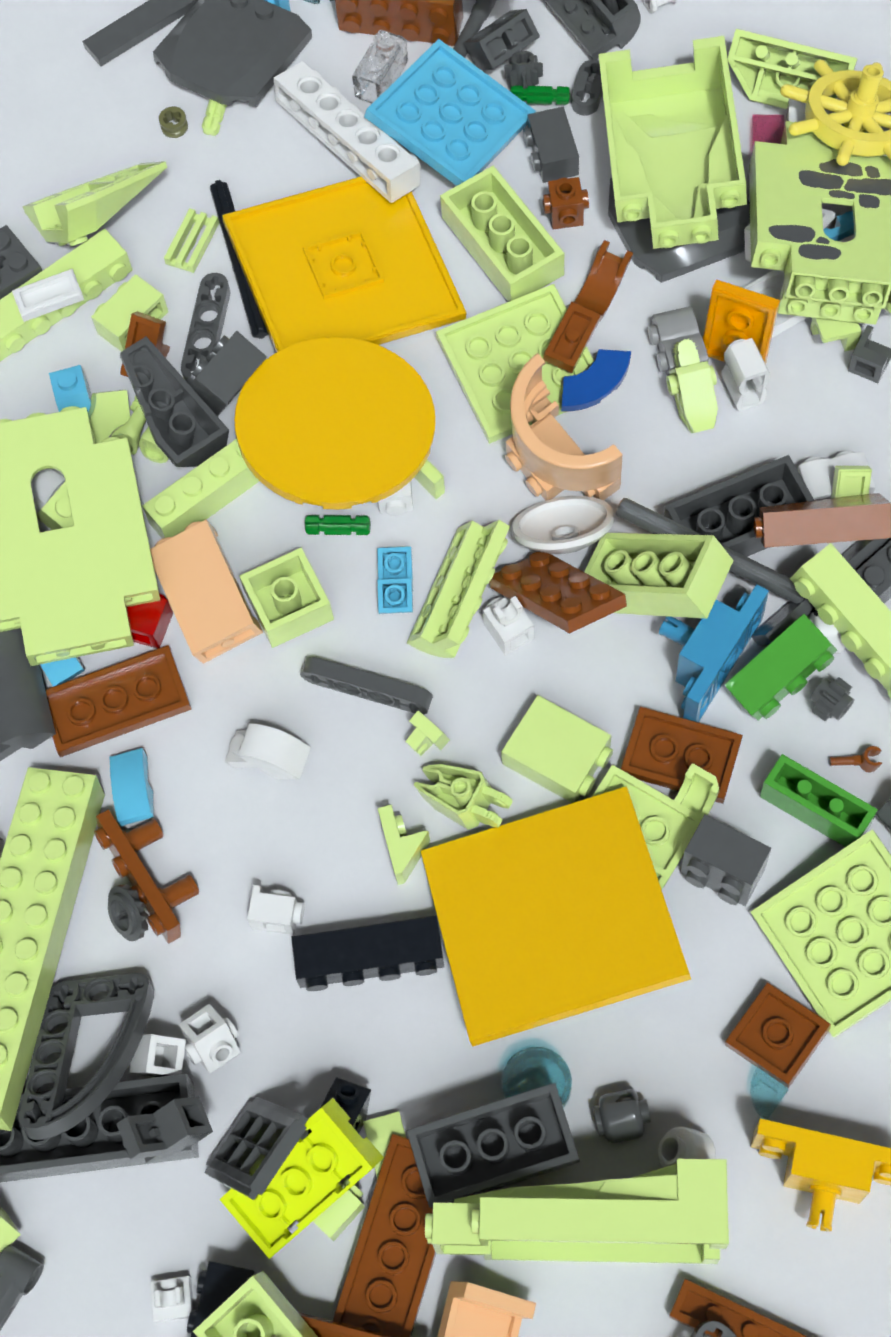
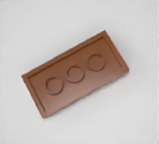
[490,552,627,634]
[45,645,192,758]

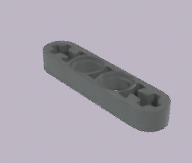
[181,273,230,381]
[300,657,433,715]

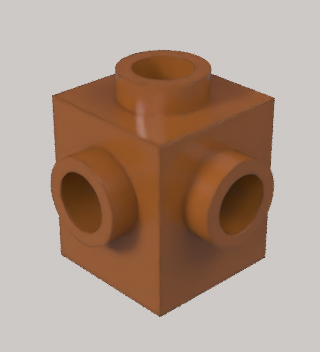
[543,177,589,230]

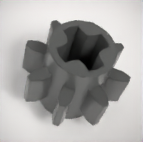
[504,51,543,89]
[810,677,855,722]

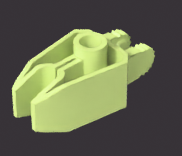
[666,338,718,433]
[414,764,513,830]

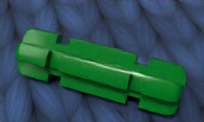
[510,86,570,105]
[305,515,371,535]

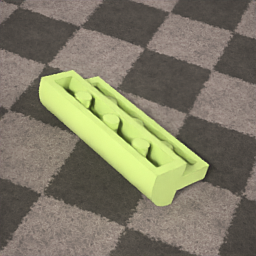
[407,520,510,658]

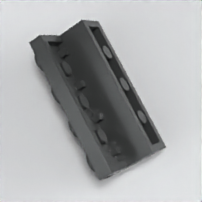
[543,0,641,60]

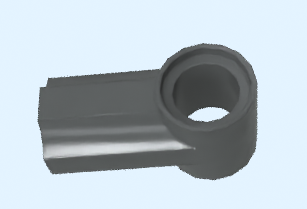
[0,1245,44,1331]

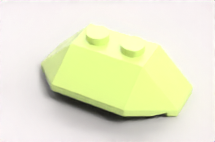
[728,29,857,109]

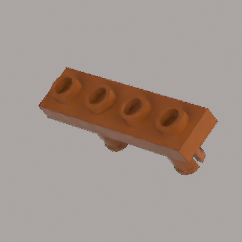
[94,809,199,944]

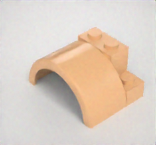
[505,353,623,501]

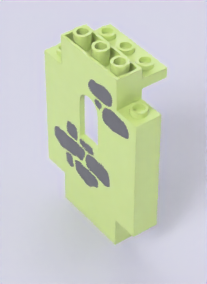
[749,121,891,325]

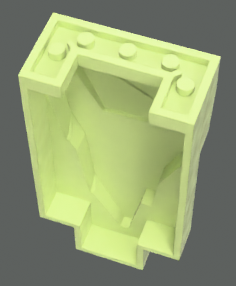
[598,36,747,249]
[425,1159,729,1264]

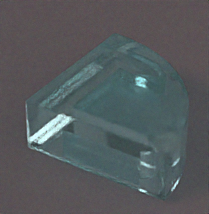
[750,1067,789,1120]

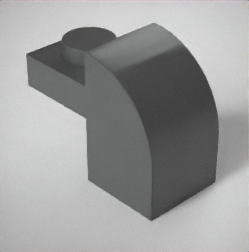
[116,1097,213,1163]

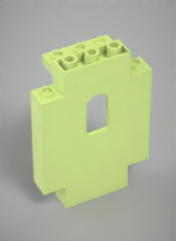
[0,406,160,666]

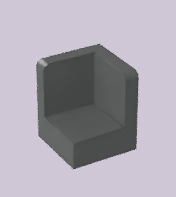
[848,325,891,384]

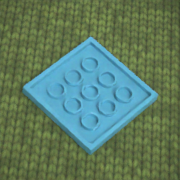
[364,39,536,186]

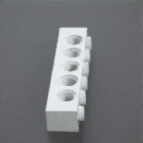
[274,61,421,203]

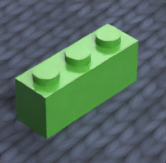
[724,614,838,721]
[760,754,878,847]

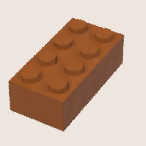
[335,0,463,46]

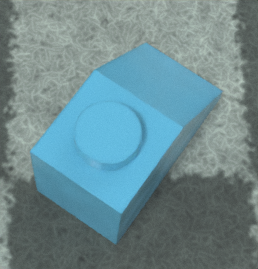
[49,365,91,412]

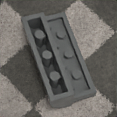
[0,628,56,761]

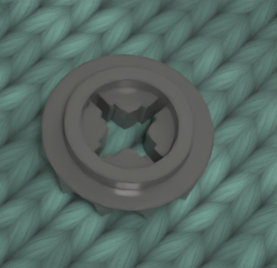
[108,884,148,941]

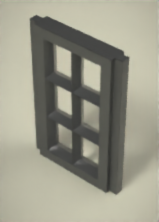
[204,1096,308,1200]

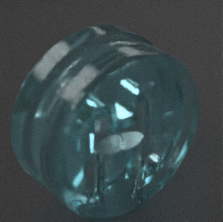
[502,1047,572,1109]

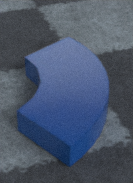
[561,349,631,411]

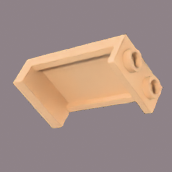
[150,520,263,664]
[437,1281,536,1337]

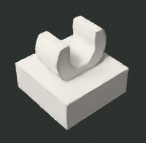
[150,1276,194,1323]

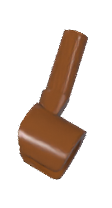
[830,746,882,773]

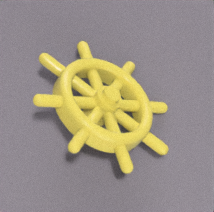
[780,60,891,166]

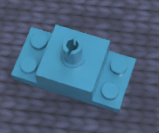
[659,584,769,723]

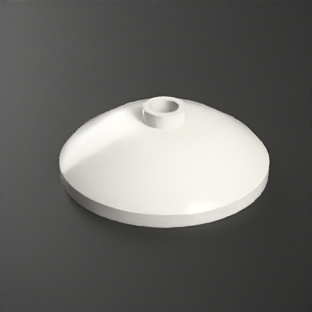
[512,496,615,554]

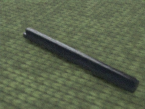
[210,180,268,339]

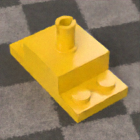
[751,1118,891,1232]

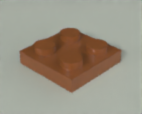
[725,982,831,1089]

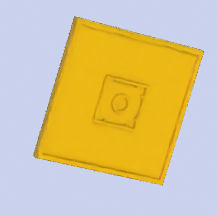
[222,177,467,353]
[421,786,691,1047]

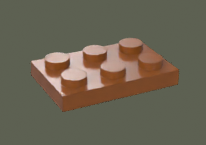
[621,706,743,804]

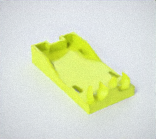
[219,1098,384,1259]

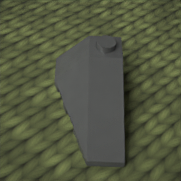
[120,336,229,467]

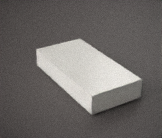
[12,269,84,322]

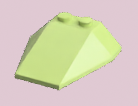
[22,161,167,246]

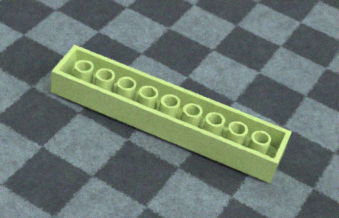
[0,767,105,1131]

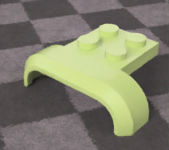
[592,763,719,890]

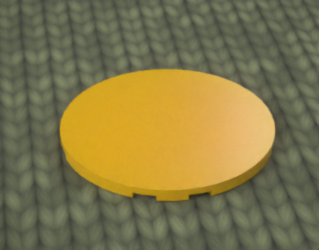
[234,337,436,510]

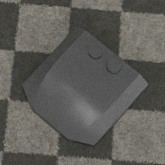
[153,0,312,106]
[608,178,750,283]

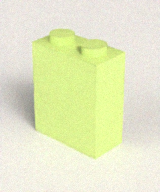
[501,695,613,803]

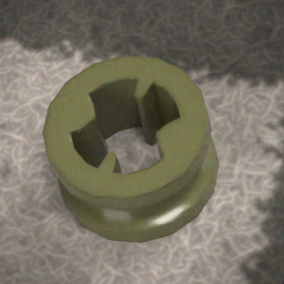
[159,106,188,138]

